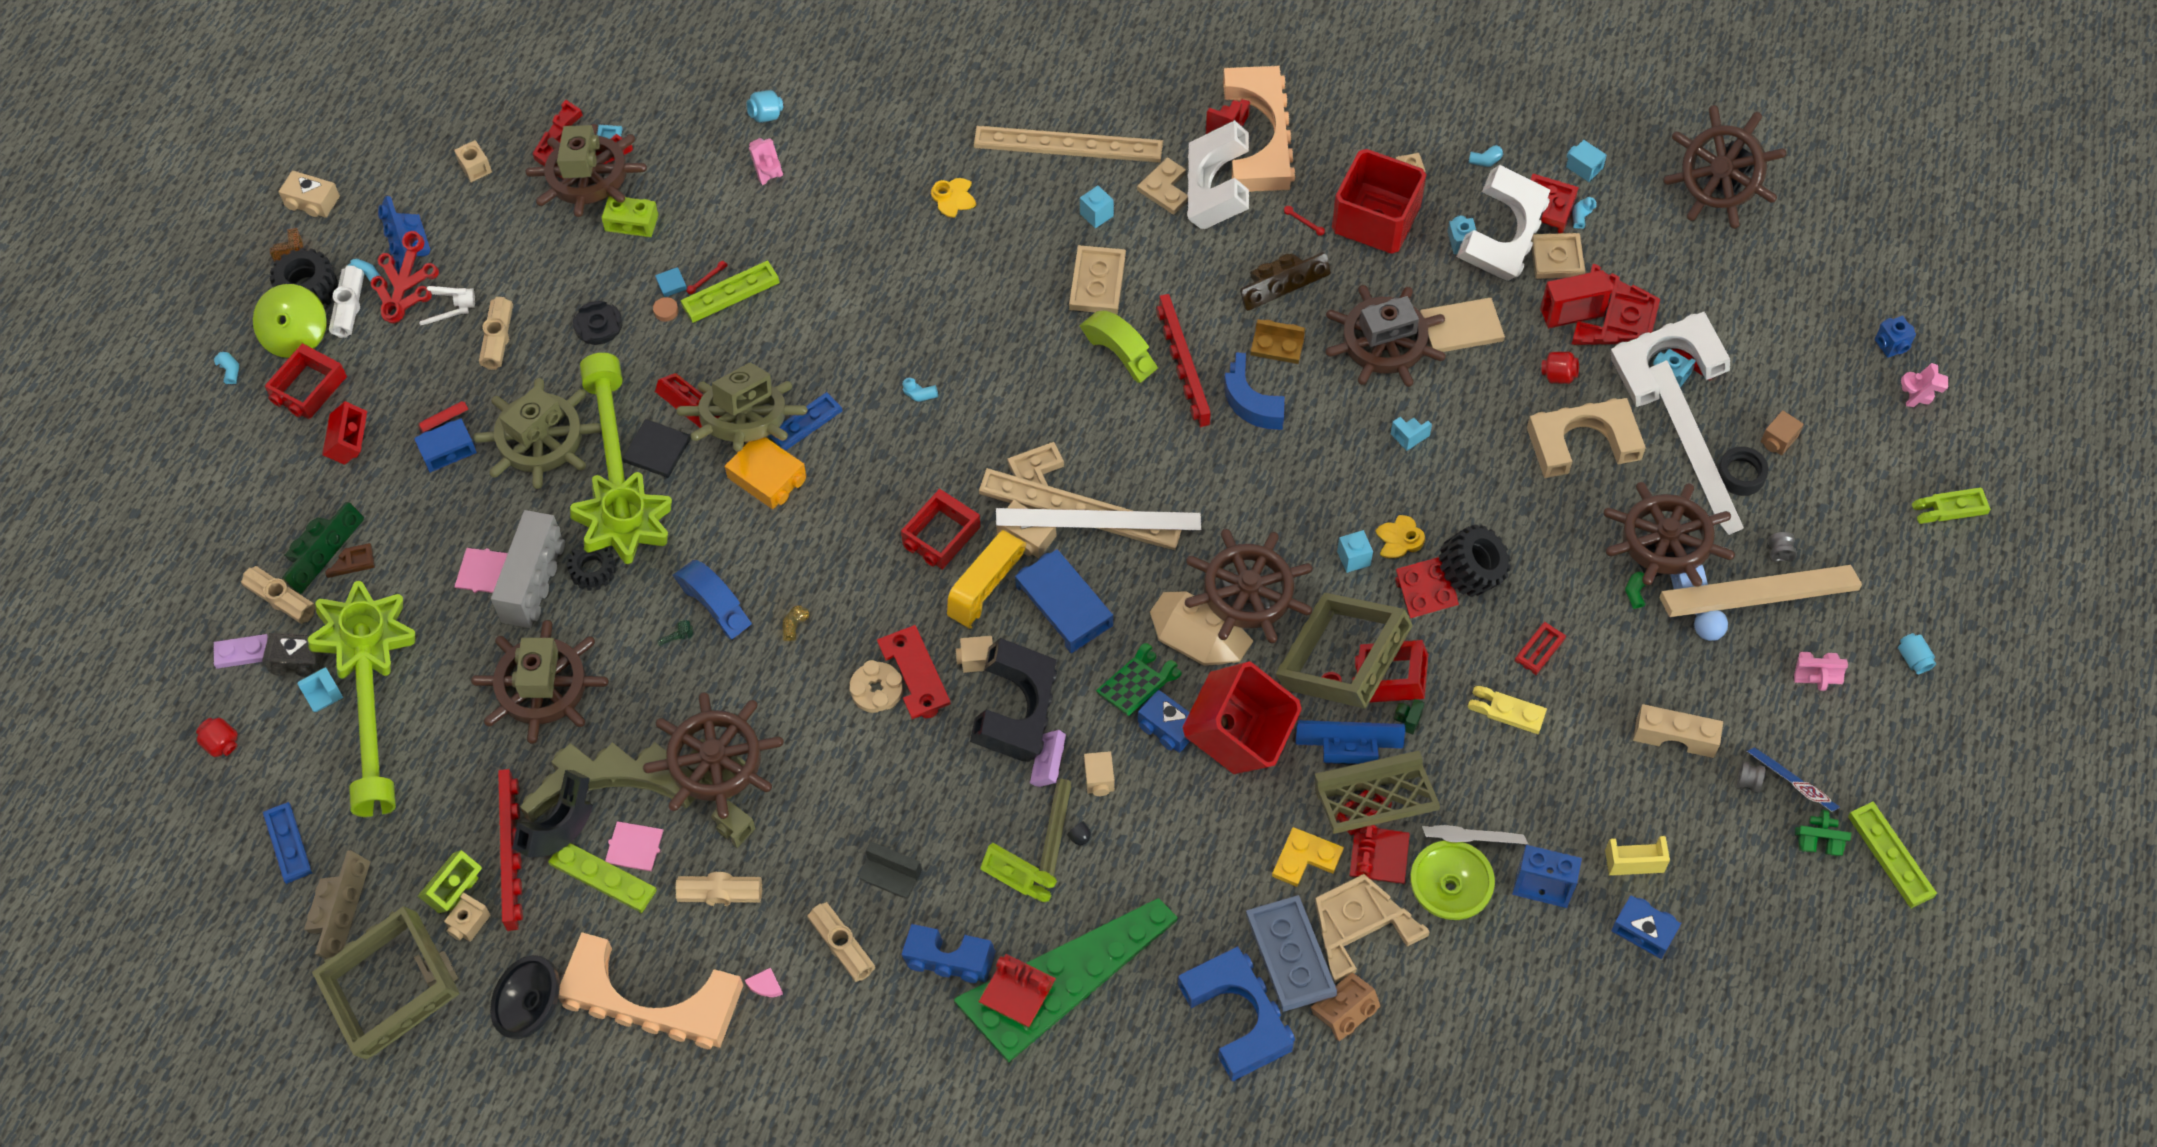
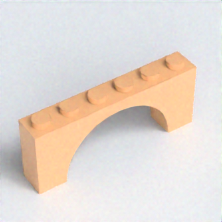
[1223,66,1295,192]
[559,933,743,1049]

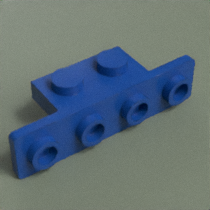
[378,196,431,274]
[1296,720,1405,764]

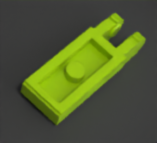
[1912,488,1991,524]
[980,843,1057,902]

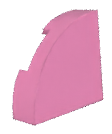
[745,968,783,997]

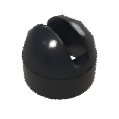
[1067,821,1091,845]

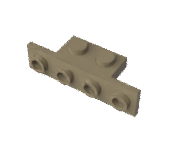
[304,850,370,959]

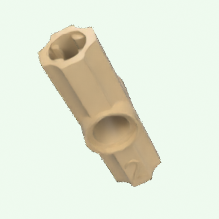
[479,297,513,370]
[241,566,316,624]
[676,872,762,906]
[807,902,875,982]

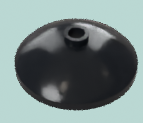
[490,955,560,1039]

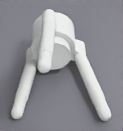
[419,286,475,325]

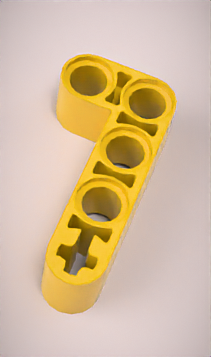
[947,530,1026,629]

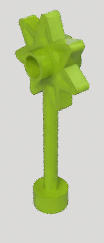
[570,353,672,564]
[308,581,415,817]

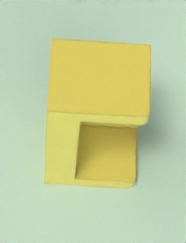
[1605,836,1670,875]

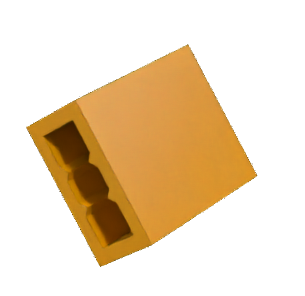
[725,437,806,510]

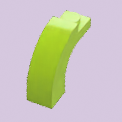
[1079,310,1158,383]

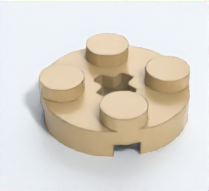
[850,660,903,713]

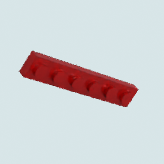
[1156,294,1211,427]
[498,769,523,931]

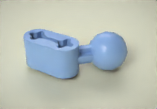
[1670,565,1728,641]

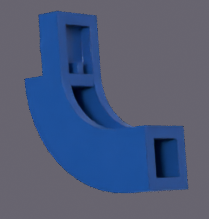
[1224,352,1285,430]
[673,560,752,640]

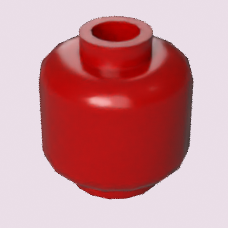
[1541,352,1579,384]
[196,717,238,757]

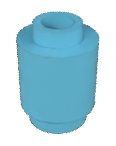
[1898,633,1936,674]

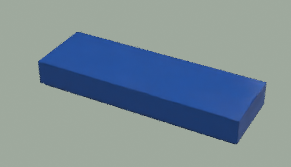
[768,392,843,451]
[263,802,312,884]

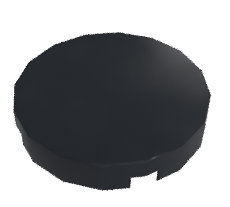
[573,301,622,345]

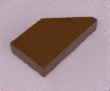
[325,543,375,578]

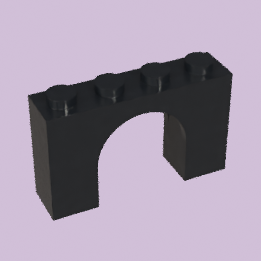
[970,638,1057,762]

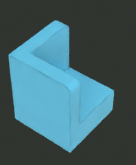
[1391,417,1432,451]
[297,667,343,712]

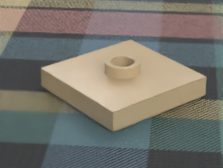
[1531,233,1585,279]

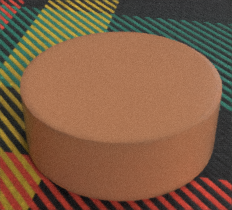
[653,297,679,322]

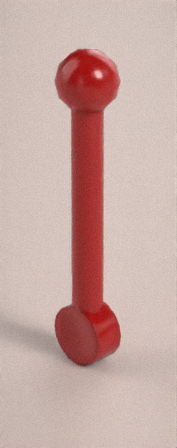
[1284,206,1325,236]
[686,261,728,294]

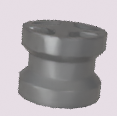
[1768,532,1797,561]
[1737,761,1765,793]

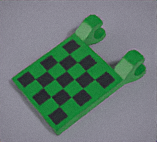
[1096,643,1182,716]

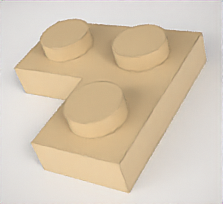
[1137,157,1188,215]
[1007,442,1064,486]

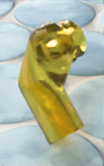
[783,605,809,641]

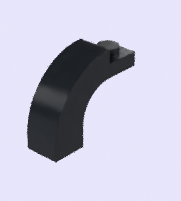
[512,770,593,857]

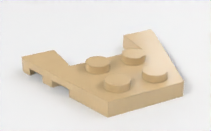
[1315,874,1430,984]

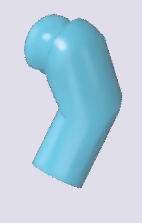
[1469,145,1503,167]
[1572,197,1596,228]
[347,259,381,282]
[214,352,240,384]
[902,378,938,402]

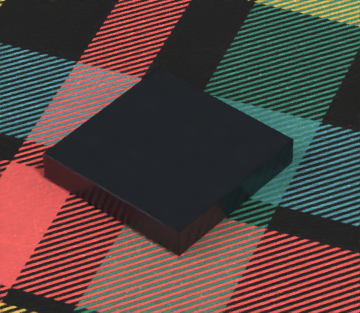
[622,419,691,478]

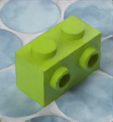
[602,196,659,237]
[418,850,482,913]

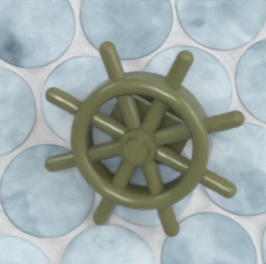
[676,362,808,452]
[473,378,602,489]

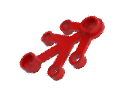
[371,231,439,323]

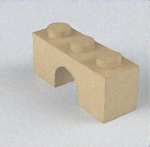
[1633,704,1723,758]

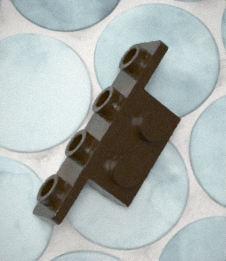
[1240,252,1331,311]

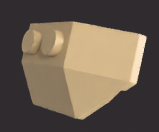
[1150,592,1253,666]

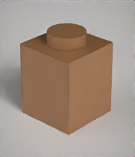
[1761,410,1804,456]

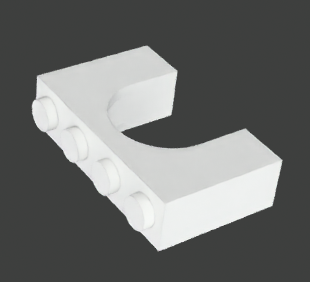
[1187,121,1249,229]
[1457,165,1550,281]
[1611,312,1730,407]

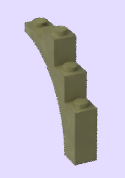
[520,742,703,822]

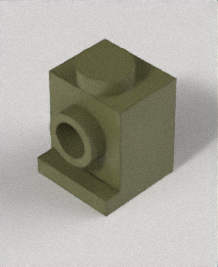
[711,800,756,848]

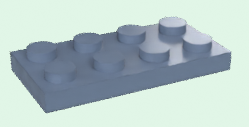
[1246,895,1337,1012]

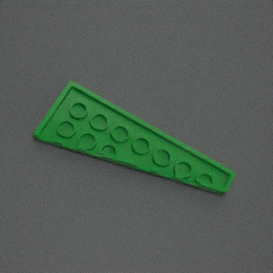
[954,898,1178,1063]

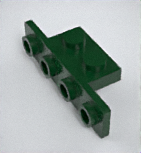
[282,502,364,594]

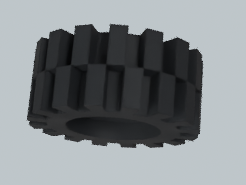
[567,544,616,591]

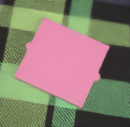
[454,548,508,593]
[605,821,664,872]

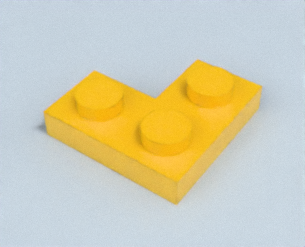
[1272,827,1344,887]

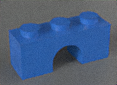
[901,924,996,983]

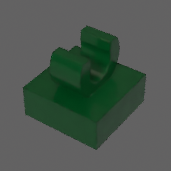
[1394,699,1425,735]

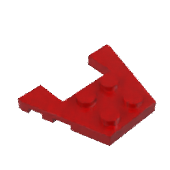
[532,100,633,180]
[1572,264,1660,345]

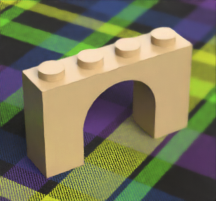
[1527,398,1646,478]

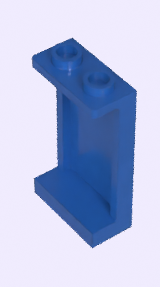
[1015,549,1113,653]

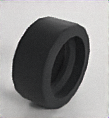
[1717,446,1769,496]

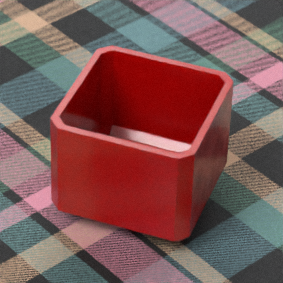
[1332,149,1426,254]
[1183,661,1302,774]

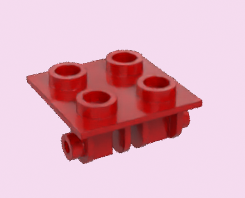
[1395,557,1459,618]
[1349,825,1410,884]
[979,954,1056,1027]

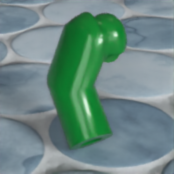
[1625,571,1646,609]

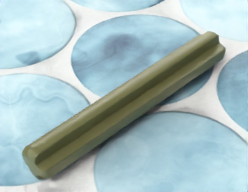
[1039,779,1071,877]

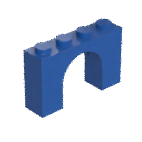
[1178,947,1295,1081]

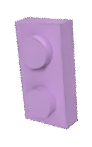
[214,634,269,669]
[1030,730,1066,787]

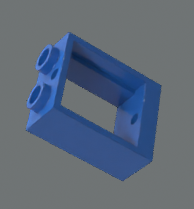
[1512,845,1582,908]

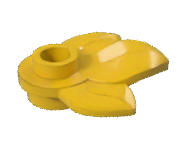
[931,178,976,218]
[1376,515,1425,558]

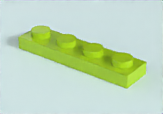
[681,260,780,323]
[1848,801,1937,908]
[548,843,657,913]

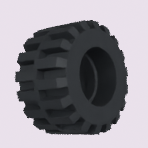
[270,248,338,305]
[1439,524,1511,597]

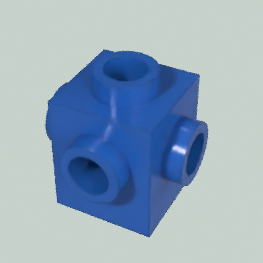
[1875,316,1916,358]

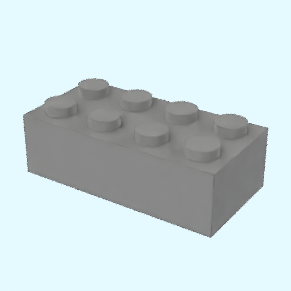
[491,510,565,629]

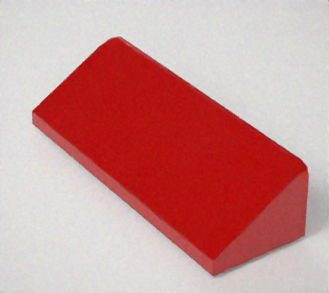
[655,373,721,428]

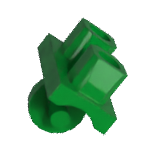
[1795,809,1851,856]

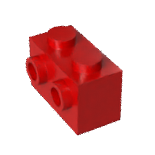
[322,401,367,465]

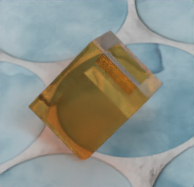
[270,228,303,263]

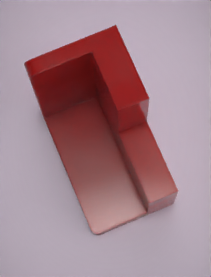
[1205,99,1250,135]
[1530,174,1579,234]

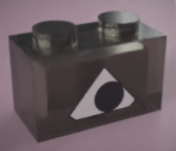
[262,633,326,678]

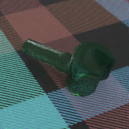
[657,620,693,646]

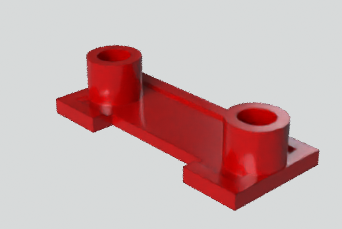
[877,625,951,719]

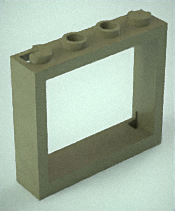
[1276,592,1413,709]
[312,906,460,1060]

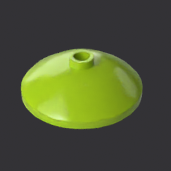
[253,284,326,358]
[1410,840,1495,920]

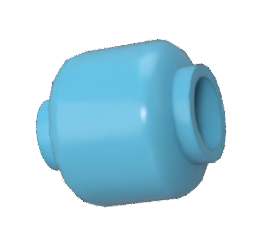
[747,90,783,123]

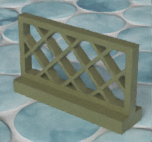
[1315,751,1440,834]

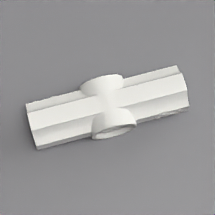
[329,266,364,338]

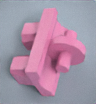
[749,138,783,185]
[1901,363,1948,407]
[1794,652,1848,691]

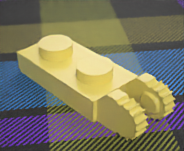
[1468,686,1547,734]

